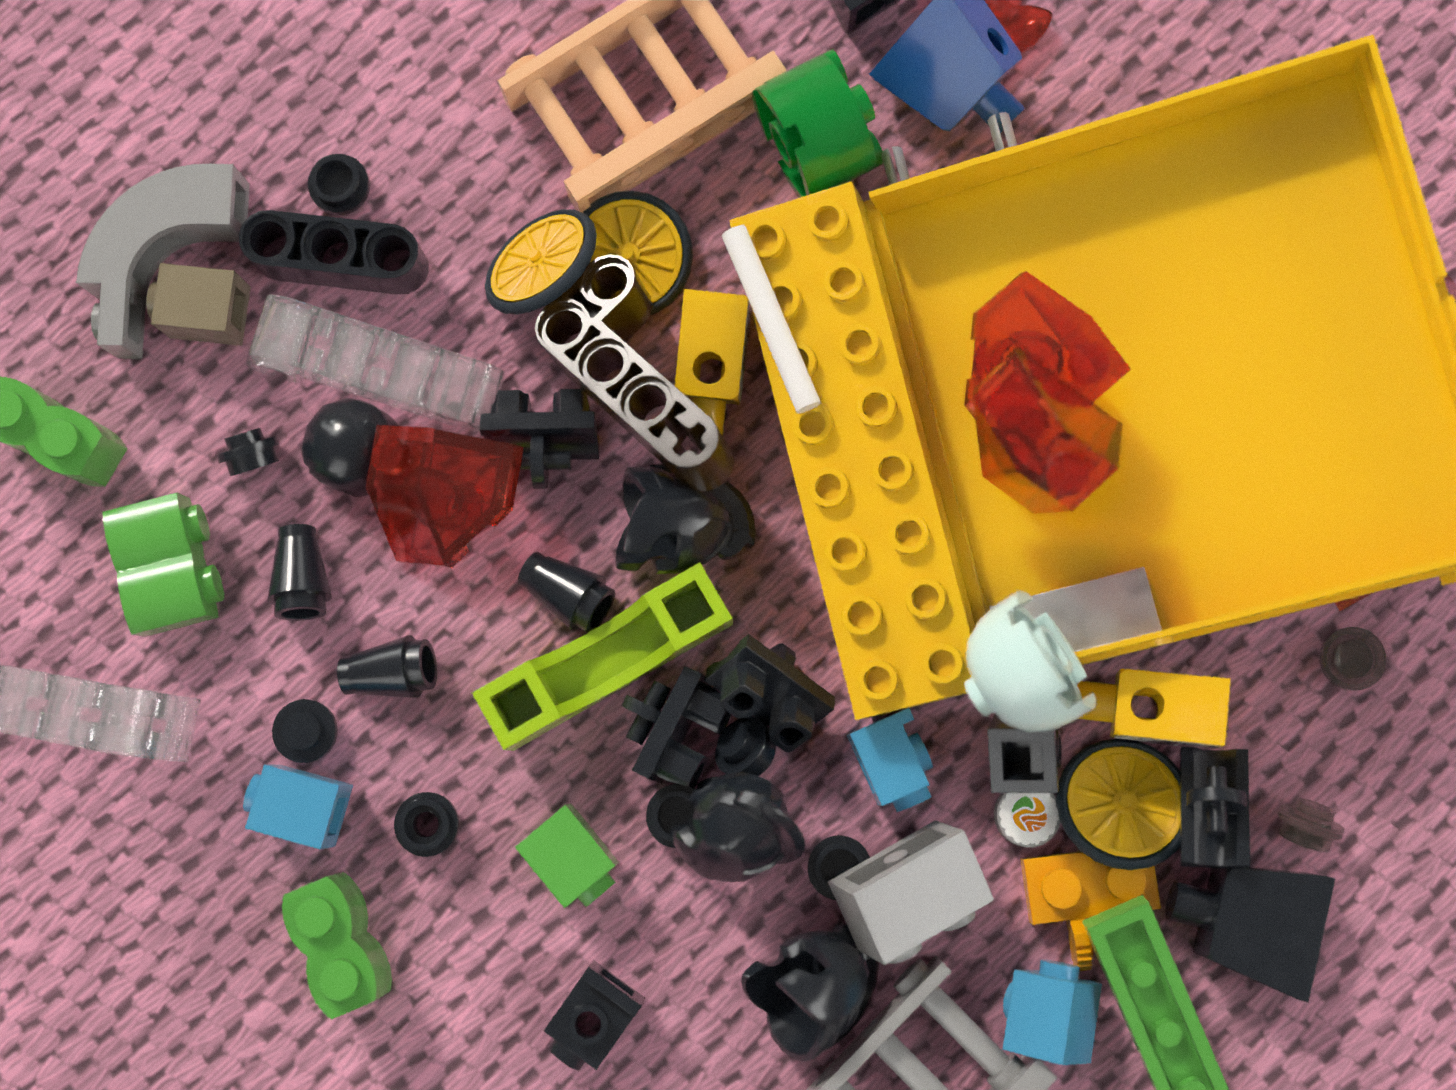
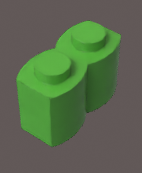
[0,377,127,487]
[102,492,224,637]
[282,872,392,1020]

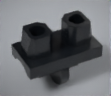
[480,389,600,489]
[705,634,835,753]
[621,666,732,788]
[1180,747,1250,870]

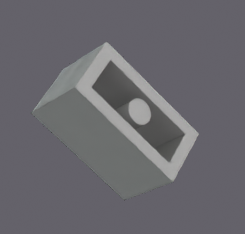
[828,820,994,965]

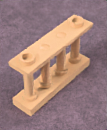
[498,0,787,213]

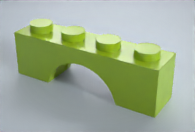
[472,562,733,751]

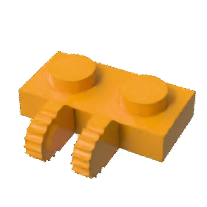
[1020,851,1161,971]

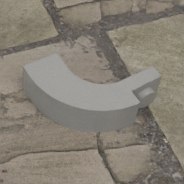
[76,164,250,359]

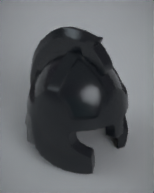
[615,463,756,574]
[671,772,806,883]
[741,922,879,1061]

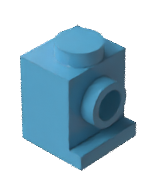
[847,708,933,812]

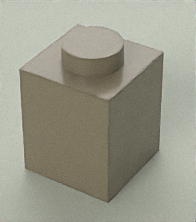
[146,263,251,346]

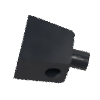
[1165,867,1336,1003]

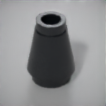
[267,524,332,621]
[518,552,615,633]
[337,635,437,698]

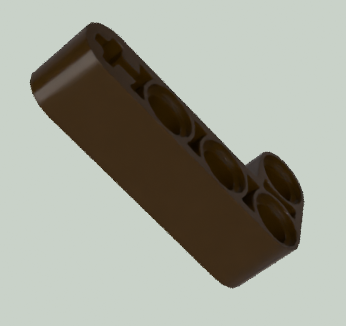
[535,254,734,491]

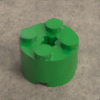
[752,49,883,198]

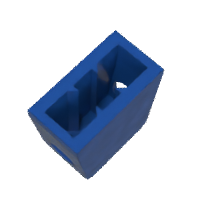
[869,0,1025,134]

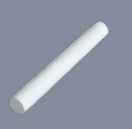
[722,225,821,413]

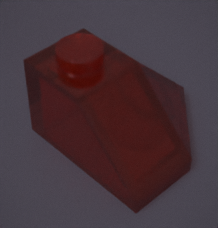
[964,271,1131,456]
[972,346,1123,514]
[366,425,524,568]

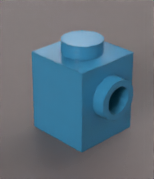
[243,765,353,850]
[1002,959,1102,1065]

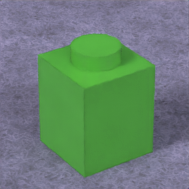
[515,804,620,909]

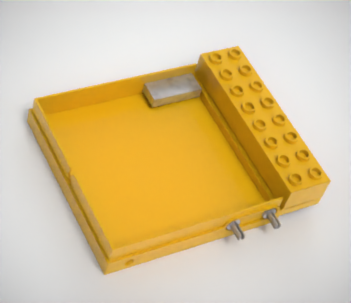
[729,34,1456,720]

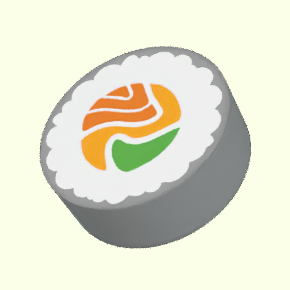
[994,793,1060,848]

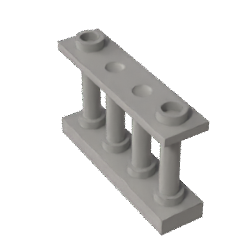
[806,956,1058,1090]

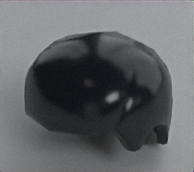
[301,398,406,497]

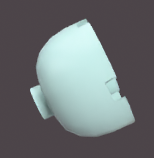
[964,590,1096,732]

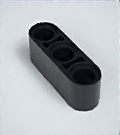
[239,210,429,295]

